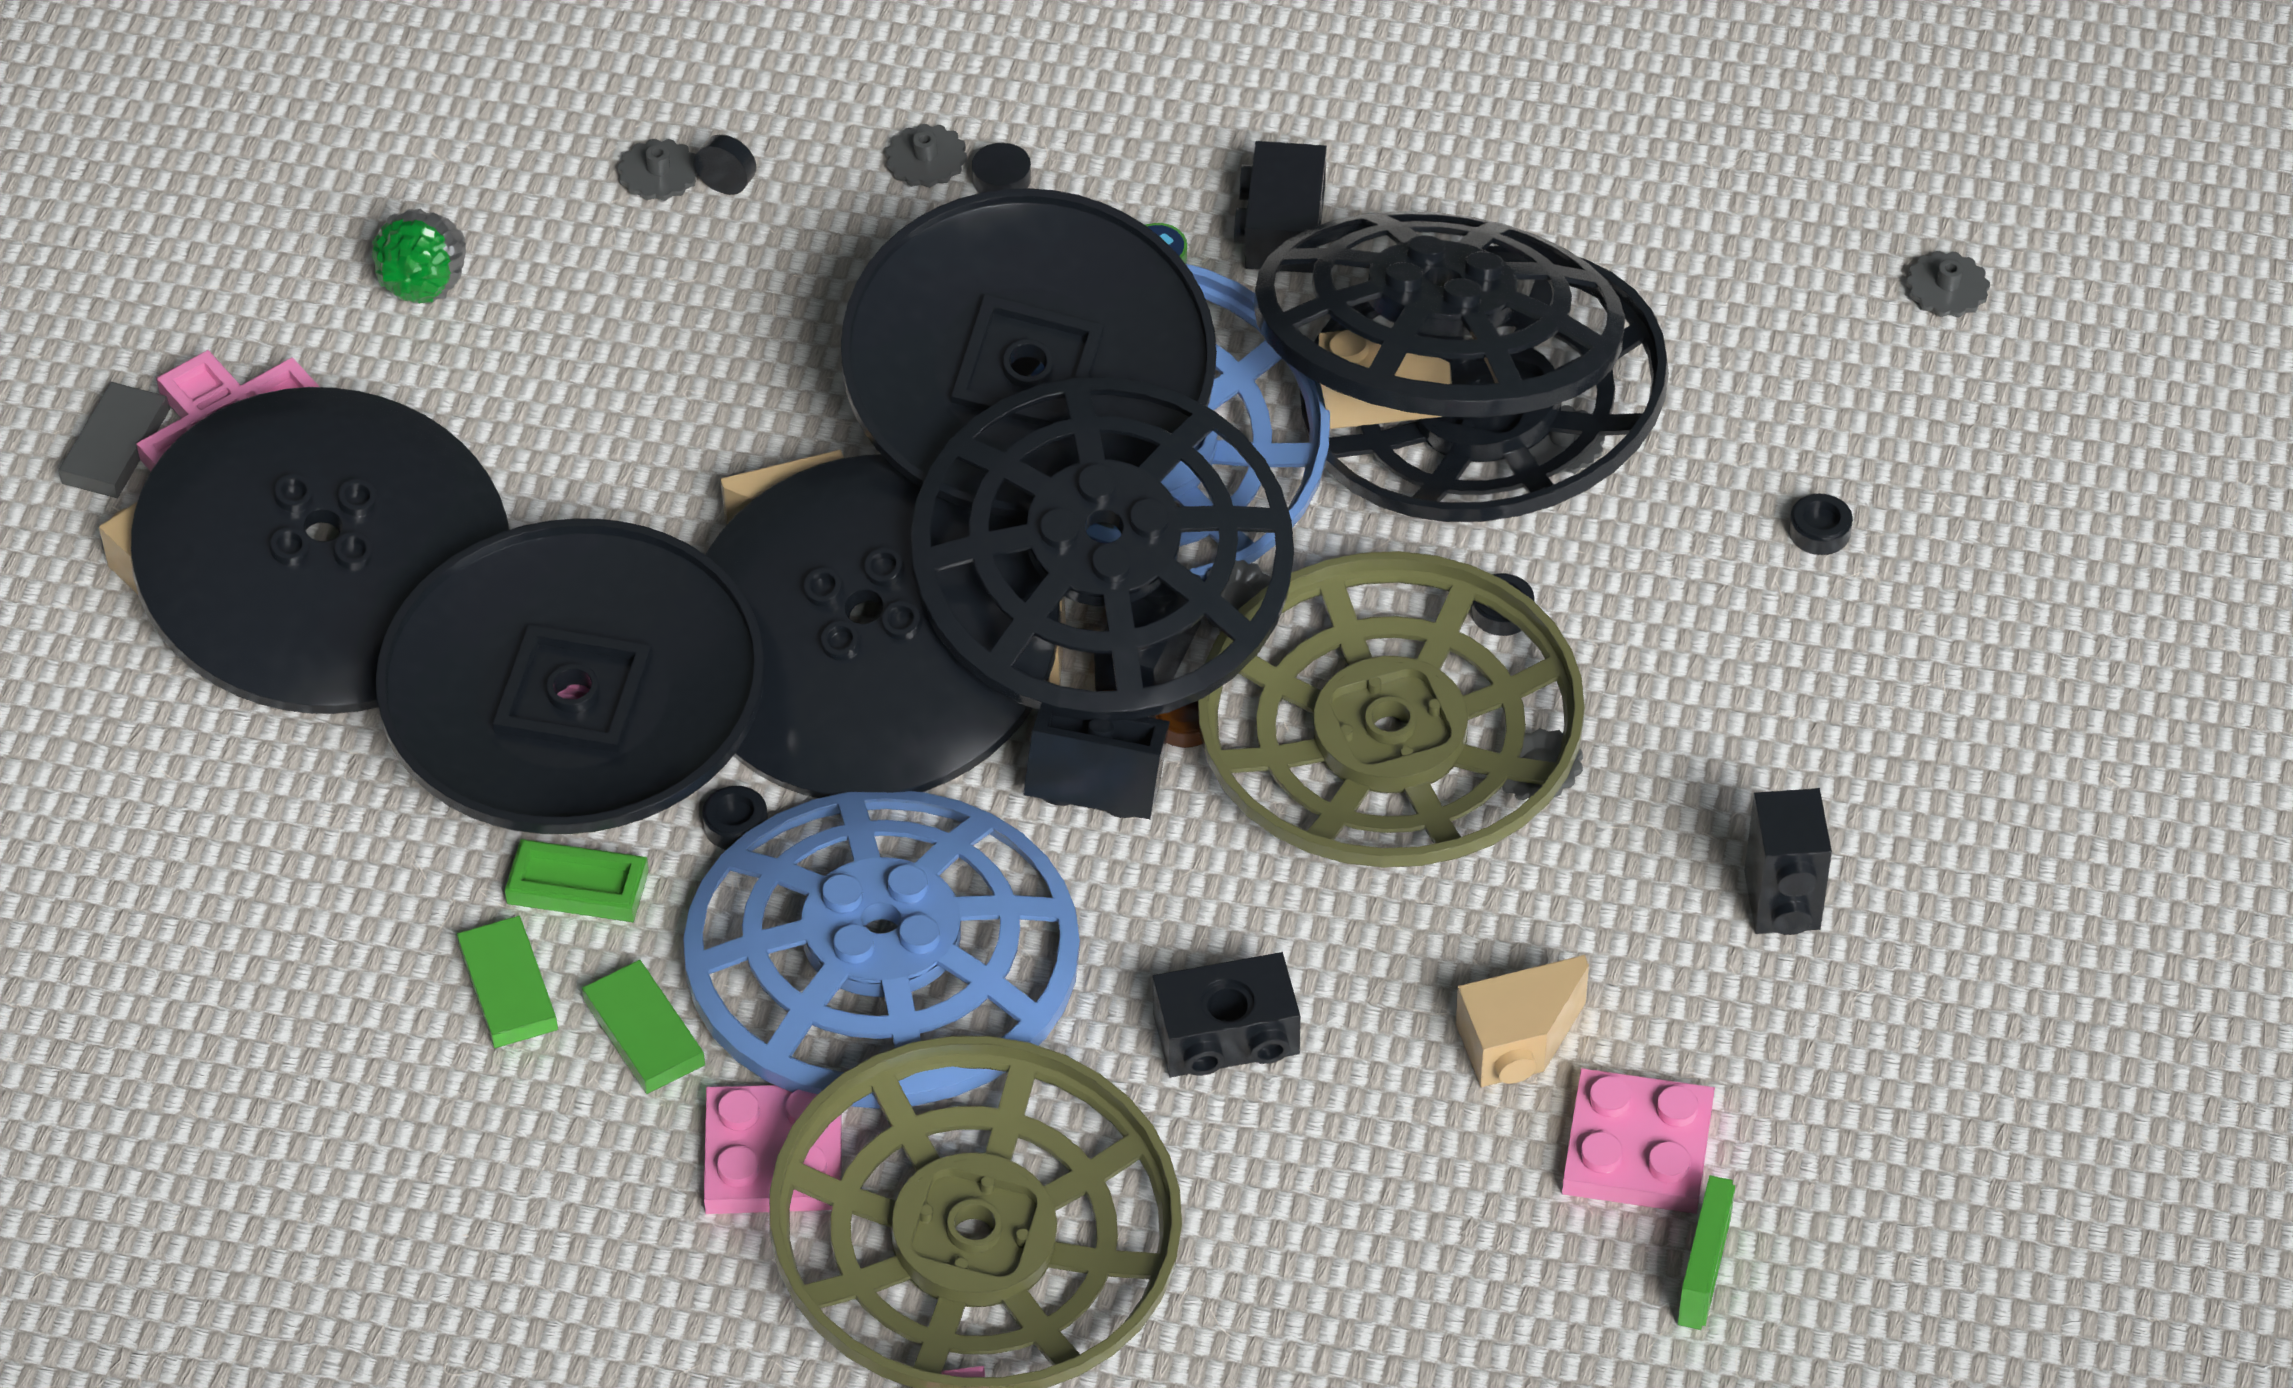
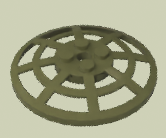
[1198,551,1585,868]
[769,1036,1182,1388]

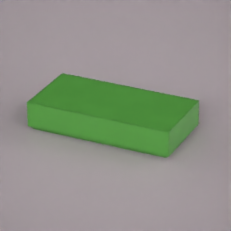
[505,839,649,923]
[457,915,558,1049]
[582,960,705,1094]
[1678,1175,1736,1330]

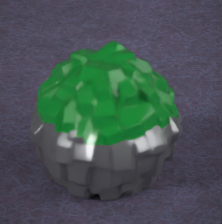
[371,209,466,304]

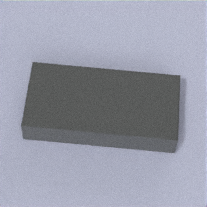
[59,382,170,499]

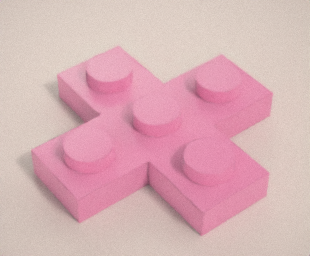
[136,350,319,471]

